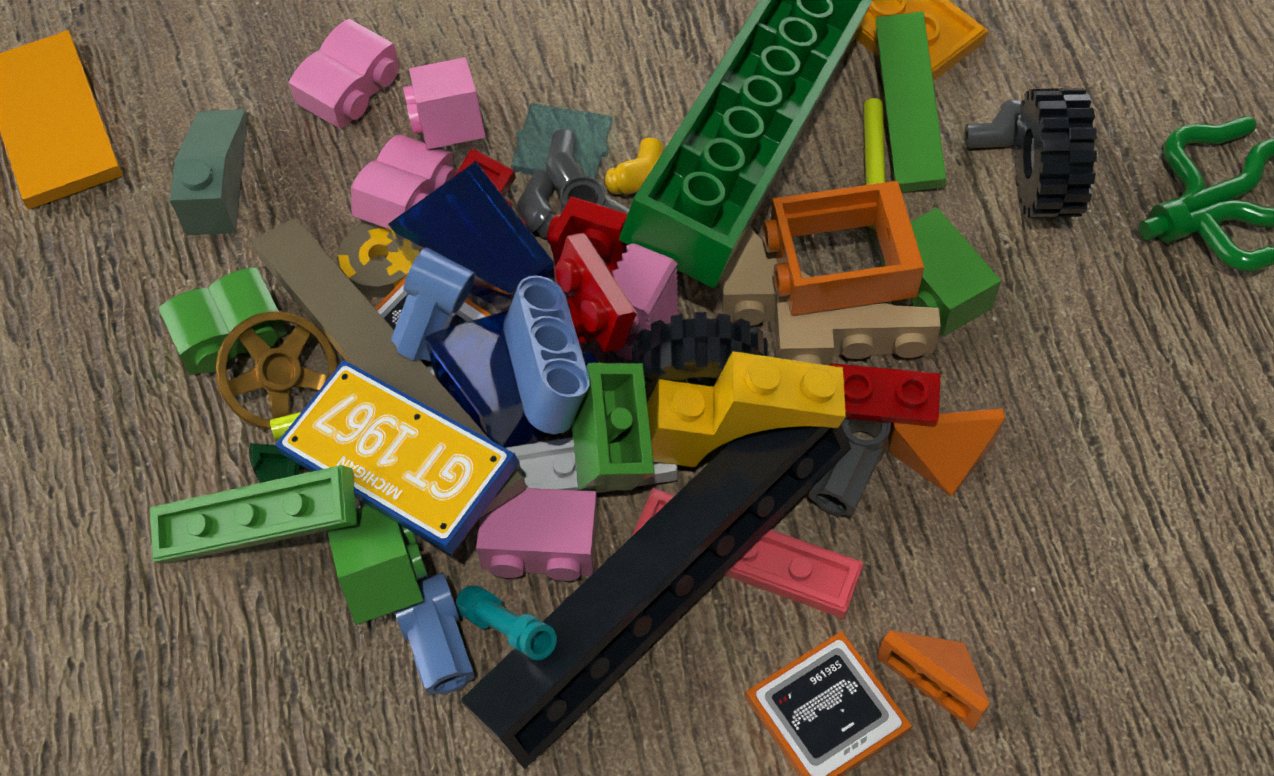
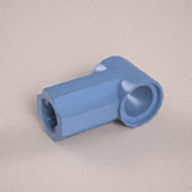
[391,247,476,361]
[395,572,475,696]

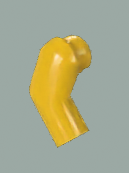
[604,138,664,195]

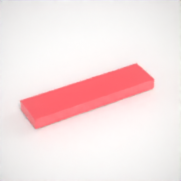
[632,488,864,619]

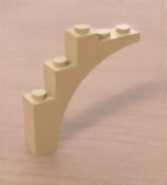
[666,143,941,366]

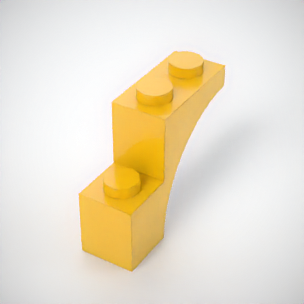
[647,351,846,467]

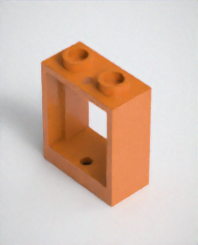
[763,181,924,316]

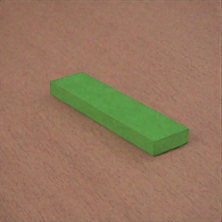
[875,11,946,192]
[150,465,357,564]

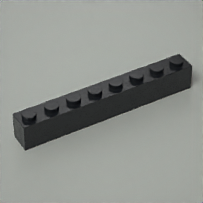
[460,425,851,769]

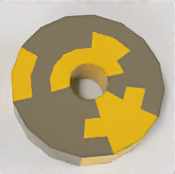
[338,222,420,298]

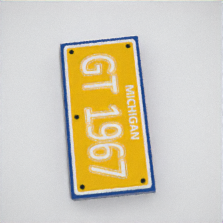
[275,360,520,555]

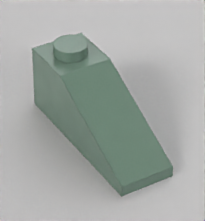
[170,109,248,235]

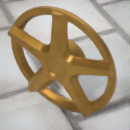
[216,311,338,430]

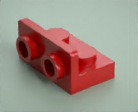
[547,196,628,294]
[830,363,941,427]

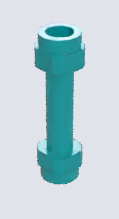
[456,585,557,660]

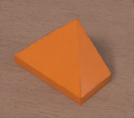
[887,408,1005,497]
[877,630,990,730]

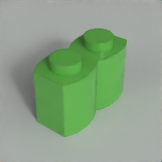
[158,267,287,375]

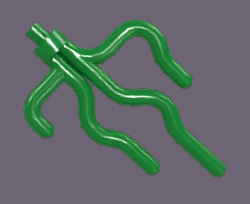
[1139,116,1274,272]

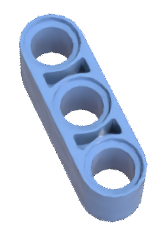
[503,275,590,434]

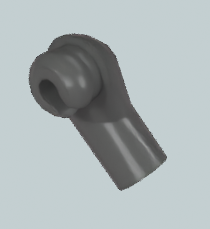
[965,99,1021,149]
[546,129,586,198]
[517,169,557,238]

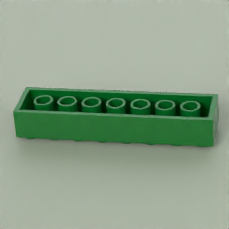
[619,0,873,289]

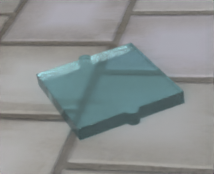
[511,103,613,179]

